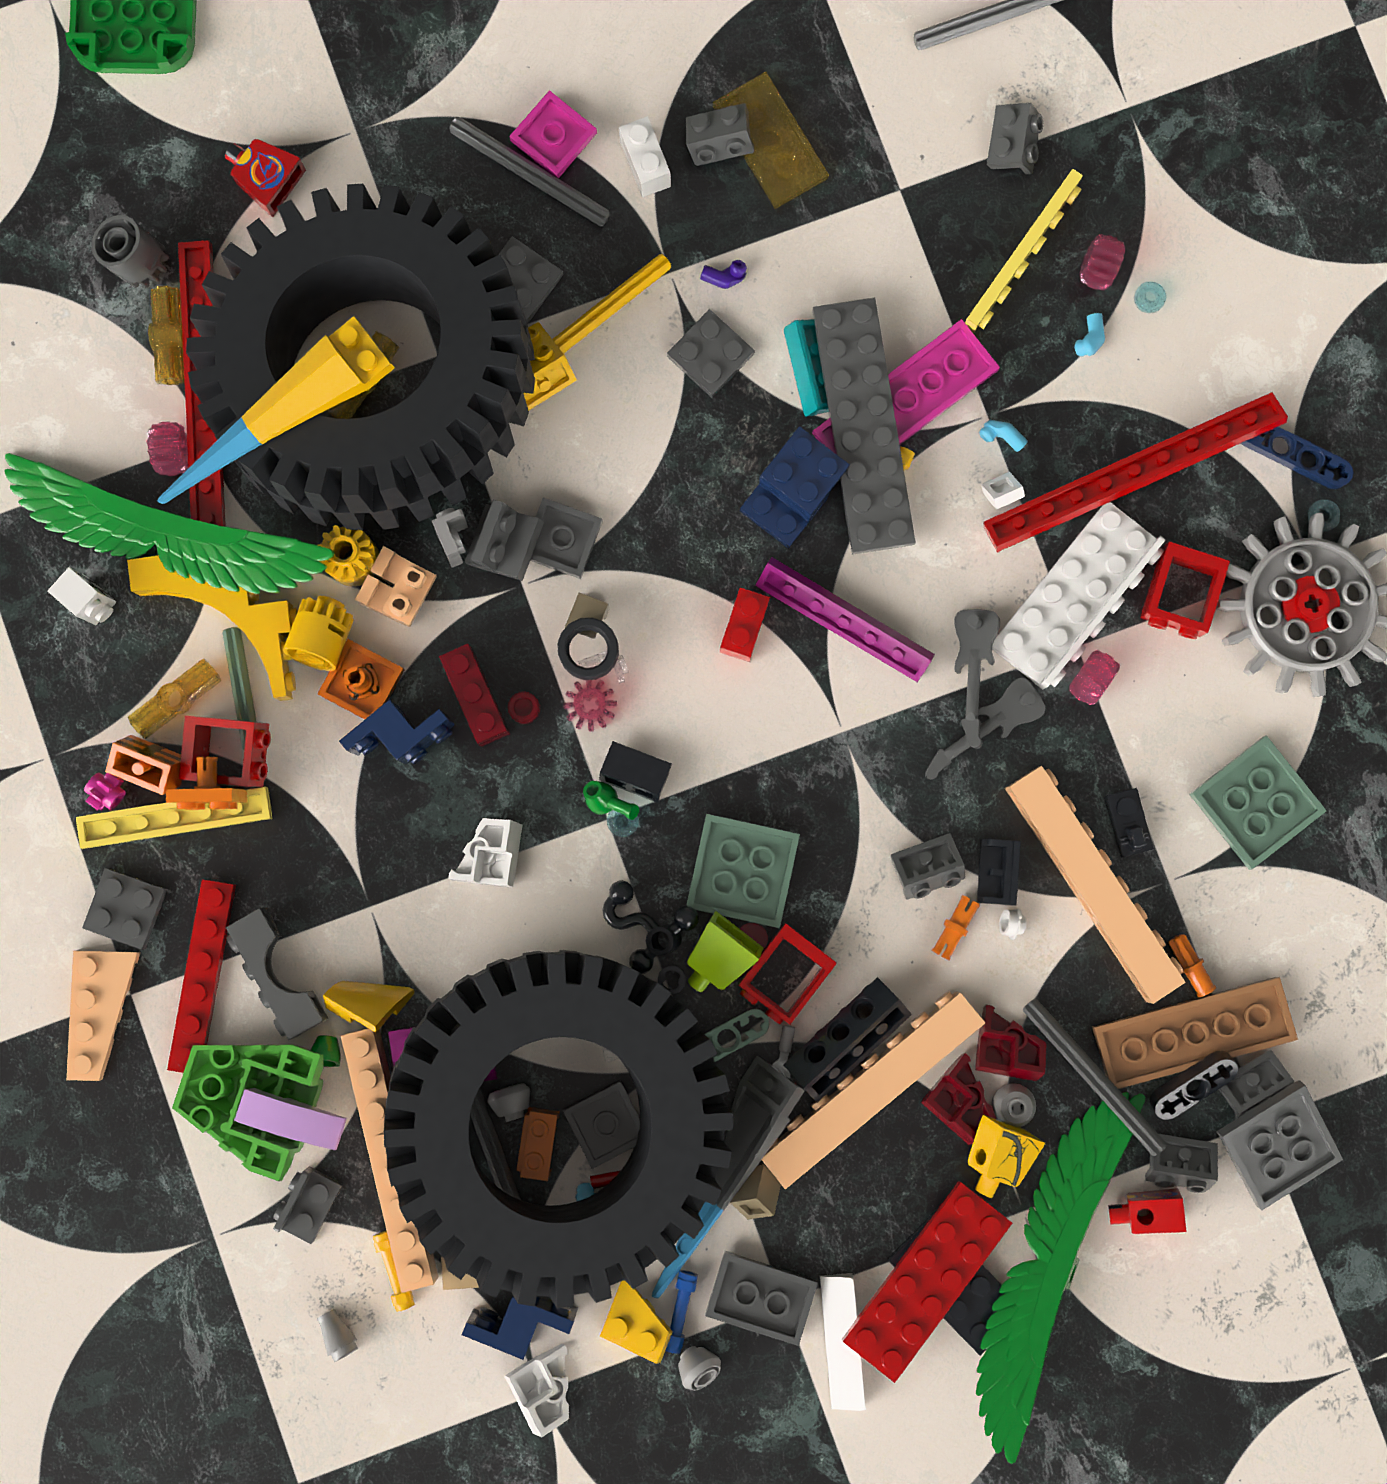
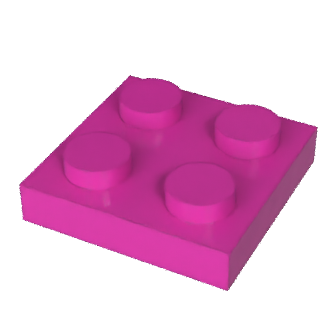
[509,90,597,178]

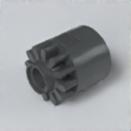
[92,215,169,288]

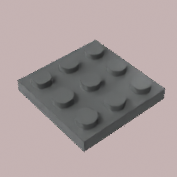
[1217,1080,1343,1211]

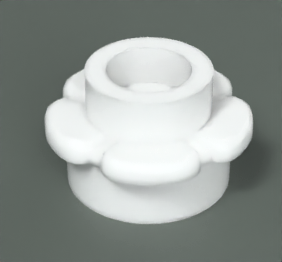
[999,909,1026,940]

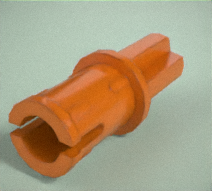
[1169,934,1216,998]

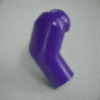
[700,260,747,289]

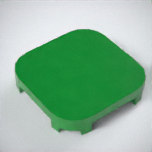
[65,0,197,74]

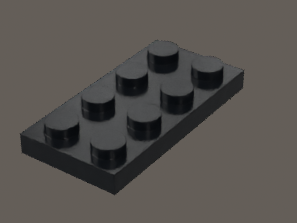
[887,1213,1005,1356]

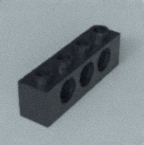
[783,977,912,1103]

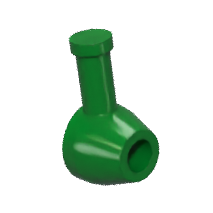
[583,781,639,820]
[310,1035,341,1067]

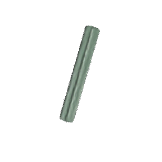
[222,627,257,750]

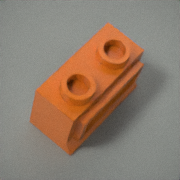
[517,1107,560,1181]

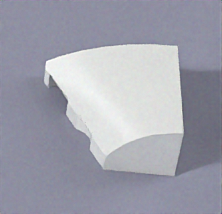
[448,818,523,887]
[505,1344,569,1437]

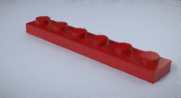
[167,879,236,1073]

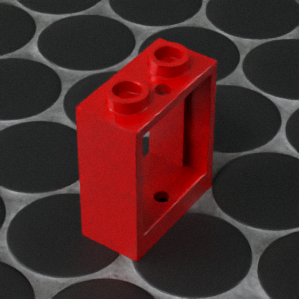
[1140,542,1230,639]
[179,716,271,787]
[738,923,837,1025]

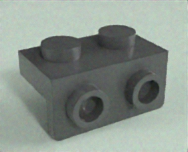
[686,103,754,166]
[987,103,1043,174]

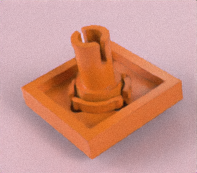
[317,639,405,719]
[166,757,247,810]

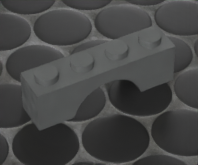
[226,908,329,1040]

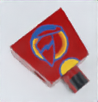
[225,139,306,217]
[1108,1188,1187,1234]

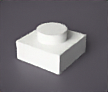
[981,472,1025,509]

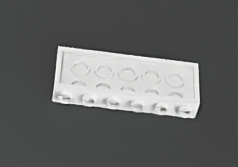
[992,502,1165,690]

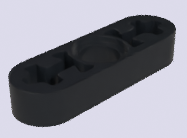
[1150,1051,1238,1120]

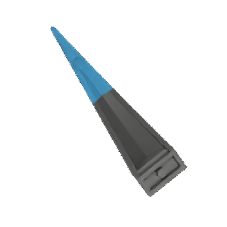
[652,1055,805,1299]

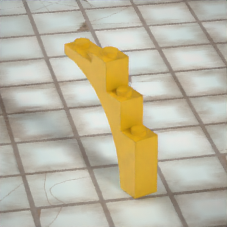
[127,555,298,701]

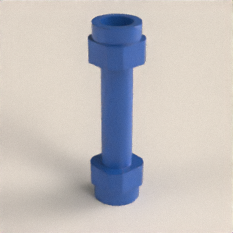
[665,1270,698,1354]

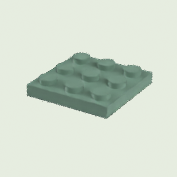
[1189,735,1326,870]
[687,814,800,928]

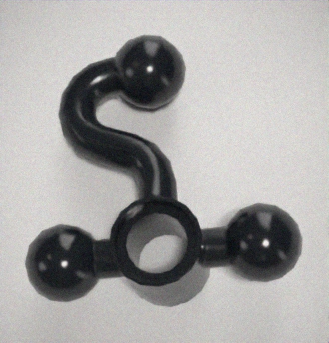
[602,880,699,974]

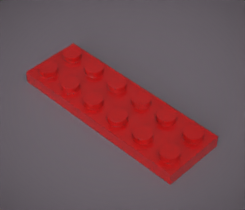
[841,1181,1013,1383]

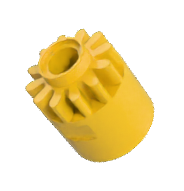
[317,525,379,586]
[283,596,354,671]

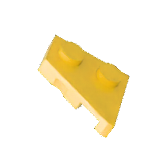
[600,1280,673,1364]

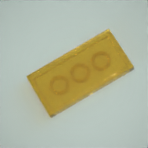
[713,72,829,209]

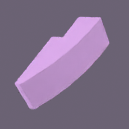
[234,1088,347,1150]

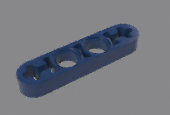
[1241,427,1353,489]

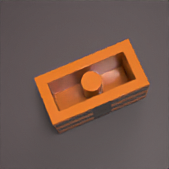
[105,735,182,795]

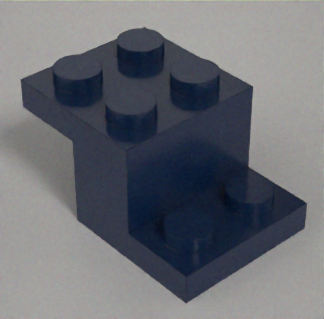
[740,426,850,549]
[339,700,455,765]
[462,1296,578,1360]

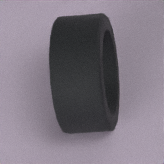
[557,618,619,680]

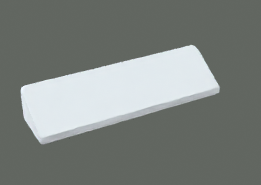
[820,1273,866,1411]

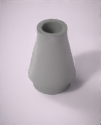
[317,1309,358,1362]

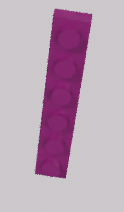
[755,557,935,683]

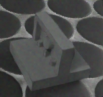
[465,500,544,581]

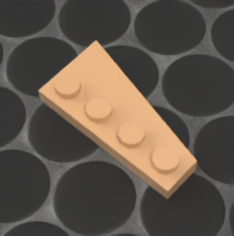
[66,950,141,1081]

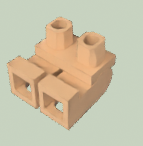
[355,546,437,627]

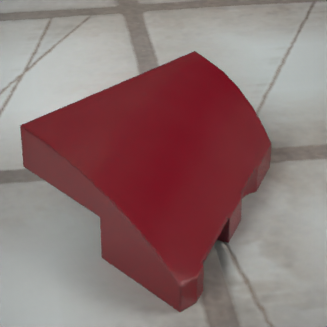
[975,1004,1046,1081]
[921,1053,996,1145]

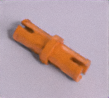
[931,895,980,961]

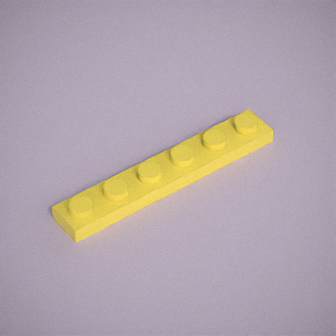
[965,169,1083,334]
[76,787,273,849]

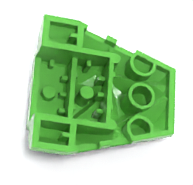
[172,1044,323,1181]

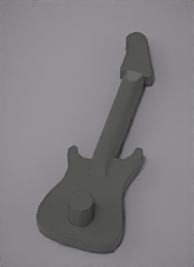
[954,609,1000,749]
[925,677,1046,780]

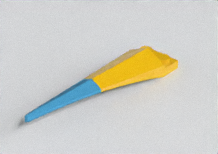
[157,316,395,504]

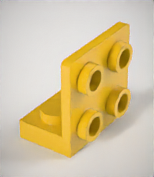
[524,322,577,411]

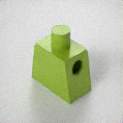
[687,911,764,992]

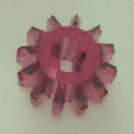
[1079,234,1125,291]
[146,421,188,476]
[1069,650,1120,705]
[563,680,618,732]

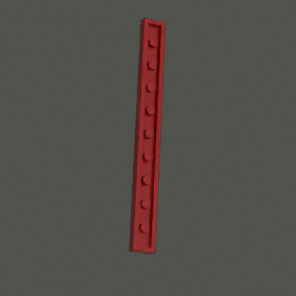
[178,241,226,527]
[983,392,1288,552]

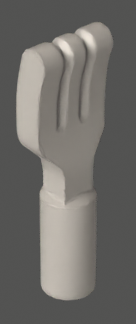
[772,1025,795,1078]

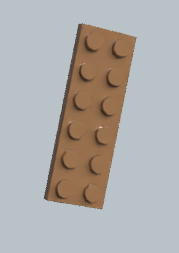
[1092,977,1298,1089]

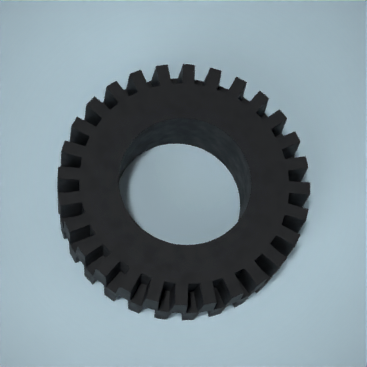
[186,183,535,531]
[384,950,733,1308]

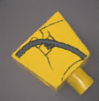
[968,1115,1045,1198]

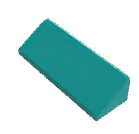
[784,319,829,416]

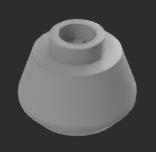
[487,1083,530,1122]
[992,1083,1036,1128]
[678,1346,721,1391]

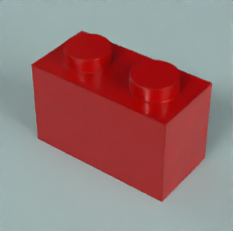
[720,588,770,662]

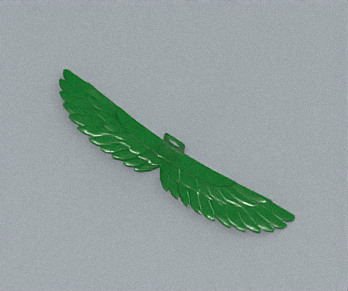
[4,453,335,594]
[976,1092,1145,1464]

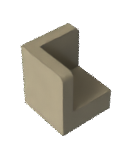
[565,592,609,639]
[730,1165,781,1220]

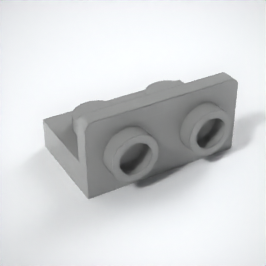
[432,508,468,568]

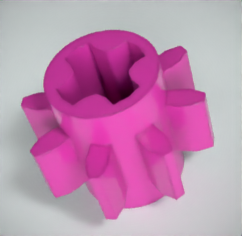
[84,772,126,811]

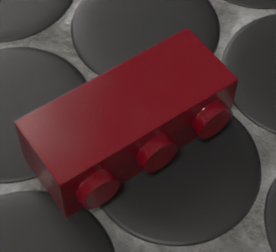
[439,644,510,747]

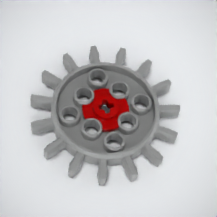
[1216,513,1387,697]

